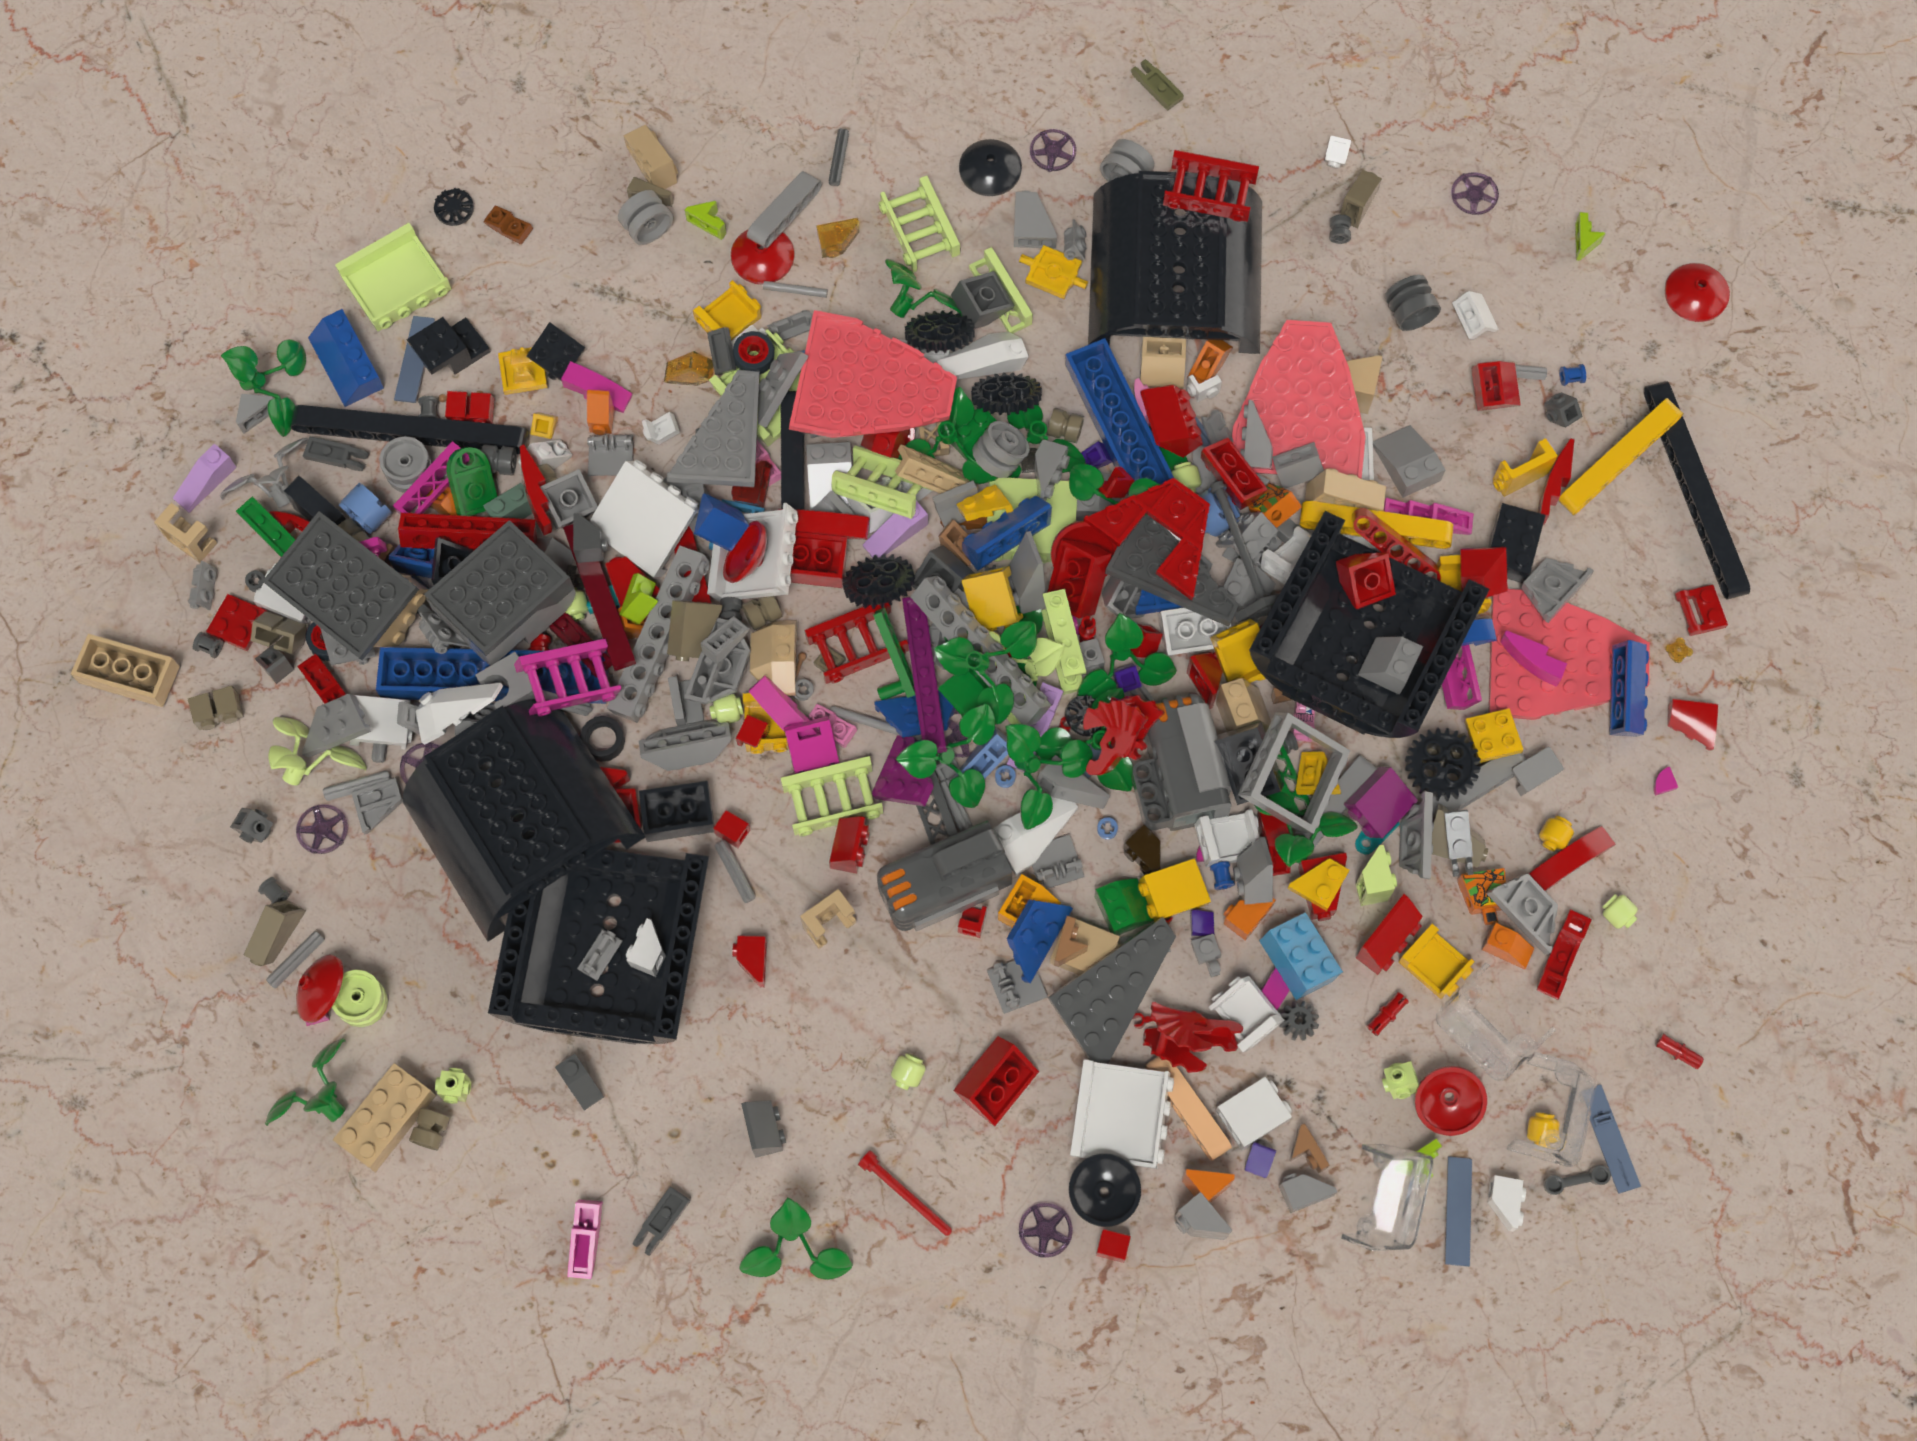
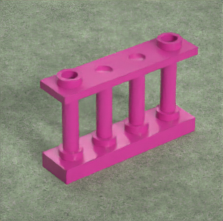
[514,639,621,716]

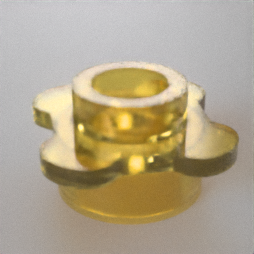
[1665,638,1693,663]

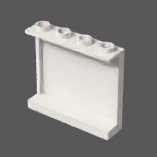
[589,460,699,577]
[707,503,798,602]
[1070,1060,1174,1169]

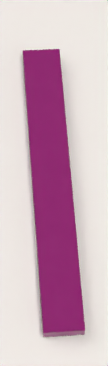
[902,597,947,753]

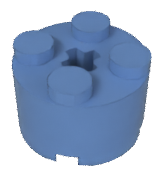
[339,482,392,534]
[1199,487,1240,537]

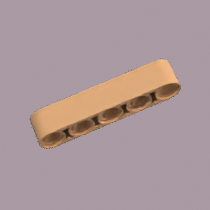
[1145,1056,1232,1161]

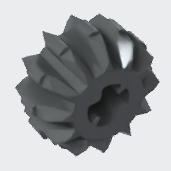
[1279,1001,1319,1041]

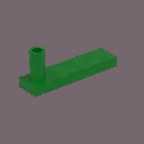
[236,496,295,557]
[873,607,915,700]

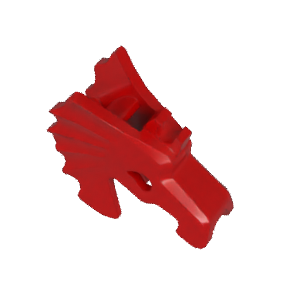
[1083,695,1164,775]
[1143,1002,1243,1073]

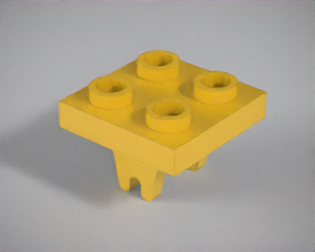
[498,347,548,395]
[1465,708,1524,763]

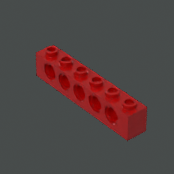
[398,513,537,550]

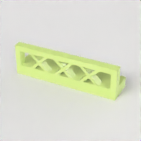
[969,247,1033,334]

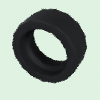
[580,716,625,762]

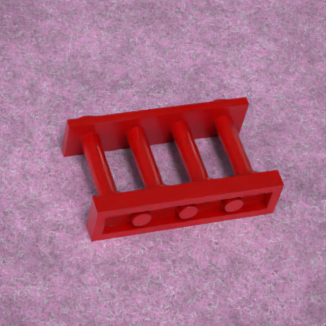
[1163,150,1259,222]
[804,603,909,684]

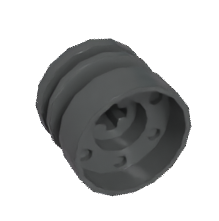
[1384,275,1441,331]

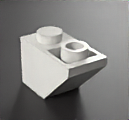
[518,439,573,470]
[626,918,666,977]
[1487,1175,1526,1232]

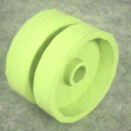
[332,970,388,1027]

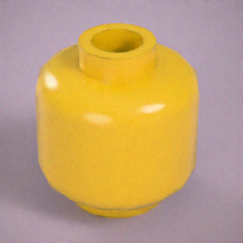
[1539,816,1574,852]
[1527,1112,1560,1148]

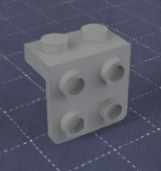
[1216,512,1279,561]

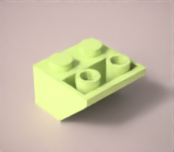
[1355,845,1397,906]

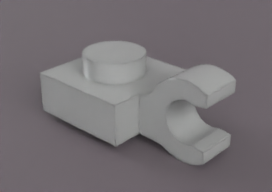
[1191,934,1221,978]

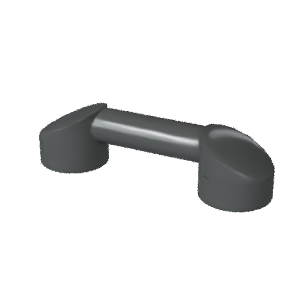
[1544,1165,1611,1195]

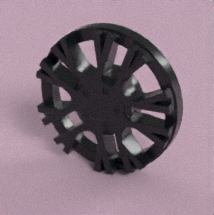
[434,188,474,226]
[1065,695,1101,737]

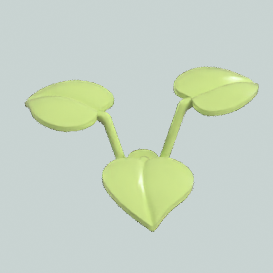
[981,630,1065,724]
[268,717,367,785]

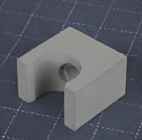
[475,652,535,709]

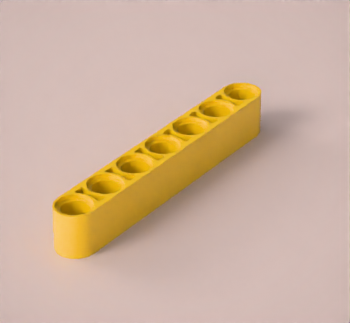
[1558,398,1684,516]
[1300,501,1453,549]

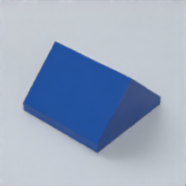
[694,493,749,551]
[389,544,434,579]

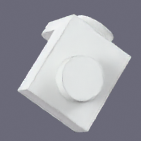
[1324,136,1351,168]
[1186,375,1222,402]
[642,412,680,445]

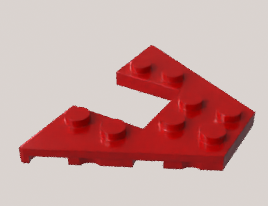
[1083,478,1210,601]

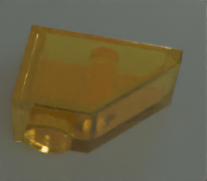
[816,218,860,258]
[664,351,713,386]

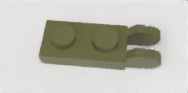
[1131,59,1184,111]

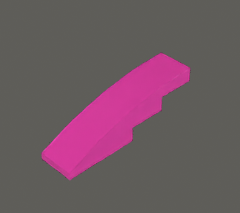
[1383,498,1474,535]
[749,675,821,739]

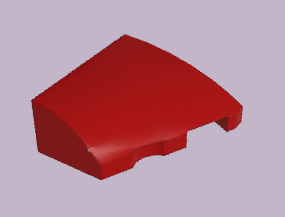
[1668,699,1718,751]

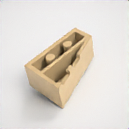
[623,124,678,189]
[1305,468,1386,511]
[374,575,429,647]

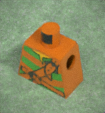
[1249,483,1302,528]
[1457,868,1506,925]

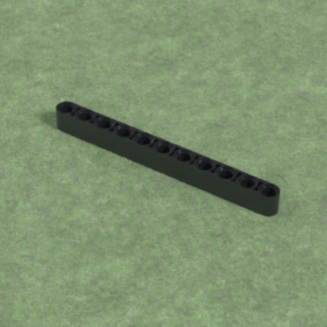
[1644,381,1750,600]
[290,405,529,454]

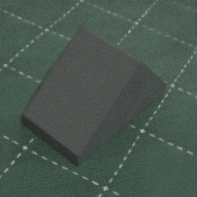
[255,645,294,684]

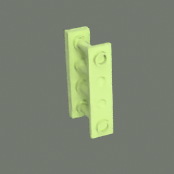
[878,176,960,272]
[832,445,931,519]
[1041,589,1086,695]
[781,756,883,836]

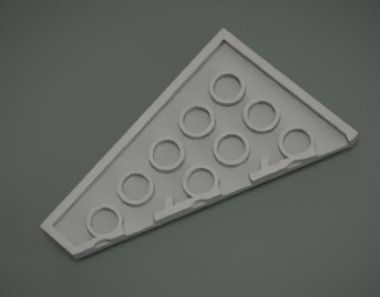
[667,370,759,487]

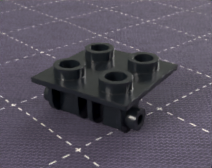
[526,322,585,381]

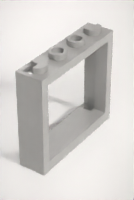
[1238,712,1350,834]

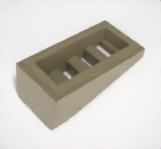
[627,177,674,207]

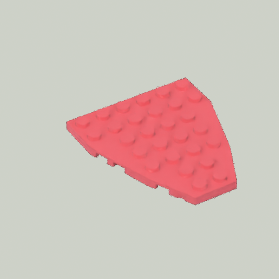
[789,310,957,438]
[1232,320,1366,479]
[1488,589,1650,720]

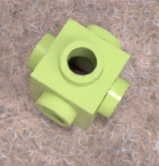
[1382,1061,1419,1099]
[435,1068,471,1104]

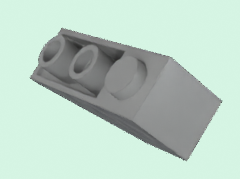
[1240,400,1273,470]
[1034,439,1070,501]
[1036,755,1110,809]

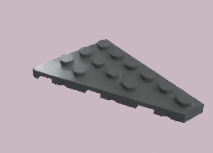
[1105,515,1239,627]
[1047,917,1176,1064]

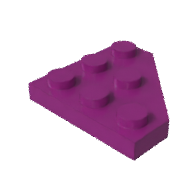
[872,735,934,806]

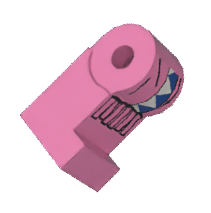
[1292,702,1315,742]

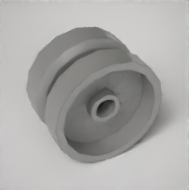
[1100,139,1155,182]
[618,190,673,245]
[972,421,1030,478]
[379,436,432,493]

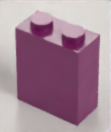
[1344,767,1418,838]

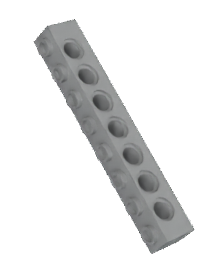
[607,546,709,723]
[910,576,1052,726]

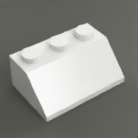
[1158,608,1231,656]

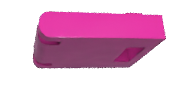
[784,716,839,774]

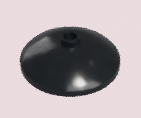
[959,139,1022,196]
[1069,1154,1141,1227]

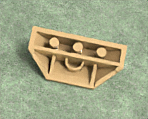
[750,620,797,696]

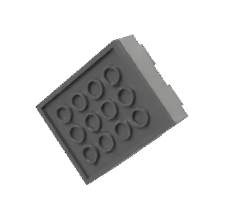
[424,520,576,666]

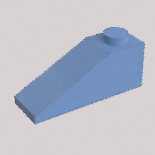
[952,727,1008,779]

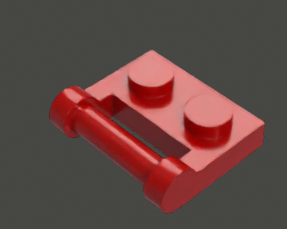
[1675,585,1728,636]

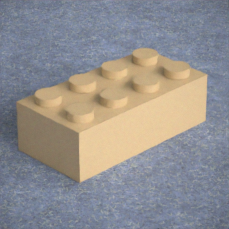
[71,634,180,707]
[333,1063,436,1173]

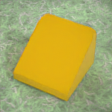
[530,412,558,439]

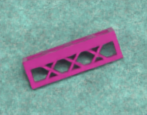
[393,441,469,515]
[1442,645,1482,710]

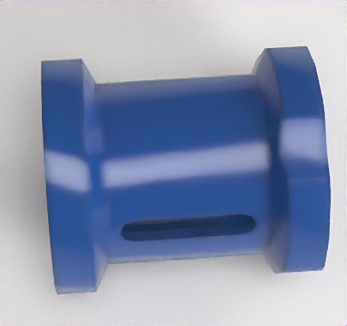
[1559,364,1586,386]
[1210,861,1235,890]

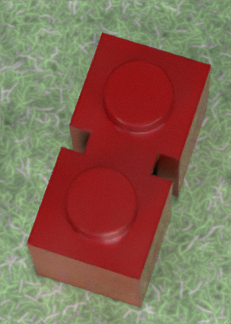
[445,391,495,424]

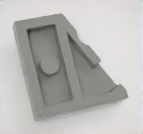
[351,778,403,835]

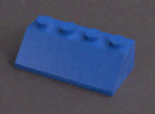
[308,309,384,407]
[962,496,1052,571]
[1610,640,1649,737]

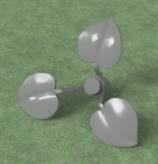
[220,438,308,508]

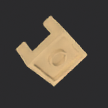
[154,502,217,563]
[800,889,857,949]

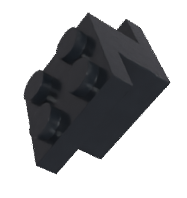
[406,317,491,375]

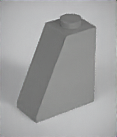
[1014,191,1057,249]

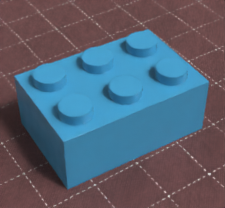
[1259,912,1343,1000]

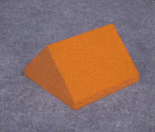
[1182,1169,1235,1203]

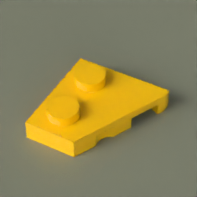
[956,484,1014,521]
[1296,751,1341,795]
[1287,858,1350,911]

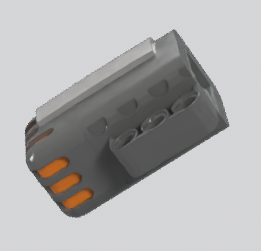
[1131,693,1232,831]
[877,820,1012,932]

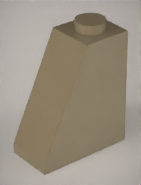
[1340,170,1382,229]
[667,600,722,661]
[1432,803,1488,868]
[243,900,306,966]

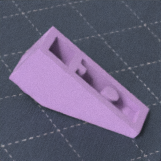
[173,444,236,513]
[863,501,928,558]

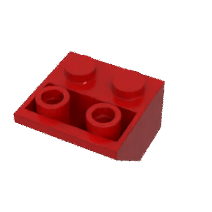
[1471,361,1521,411]
[829,816,870,874]

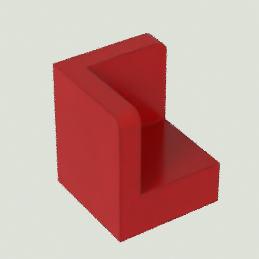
[1099,467,1134,498]
[1130,624,1163,658]
[736,715,770,748]
[713,811,750,849]
[958,906,987,938]
[1096,1229,1131,1263]

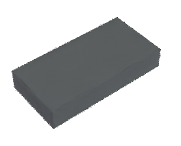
[707,327,737,375]

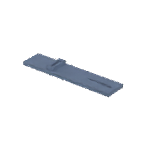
[394,316,435,403]
[1579,1085,1641,1194]
[1445,1157,1472,1267]

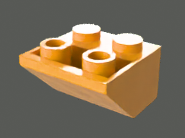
[998,874,1061,928]

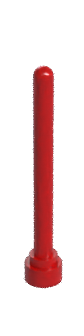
[858,1150,952,1236]

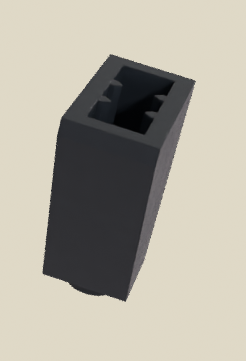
[284,475,346,525]

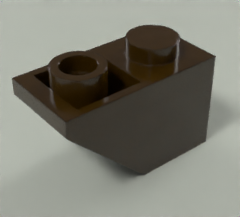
[1123,825,1161,875]

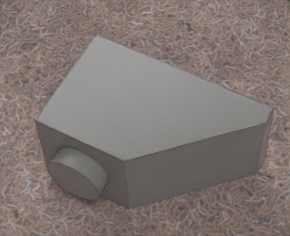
[1279,1173,1337,1214]

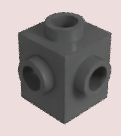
[1544,392,1583,428]
[230,808,273,844]

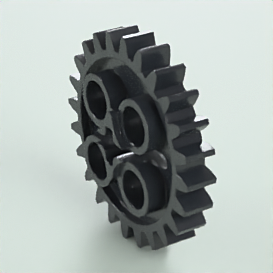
[905,310,975,353]
[971,372,1042,415]
[842,554,915,609]
[1405,728,1481,802]

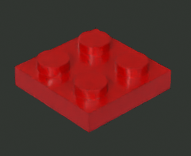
[206,594,268,652]

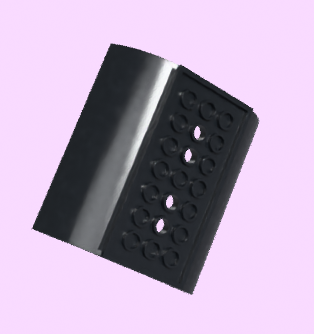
[1088,171,1262,354]
[1249,511,1490,738]
[403,699,646,942]
[488,832,709,1045]

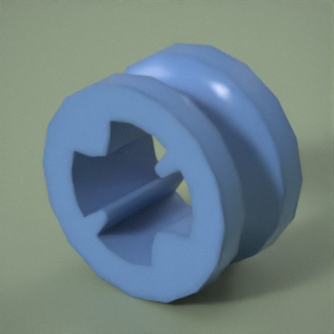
[995,765,1016,788]
[1097,817,1118,839]

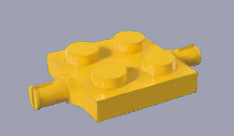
[1019,245,1089,299]

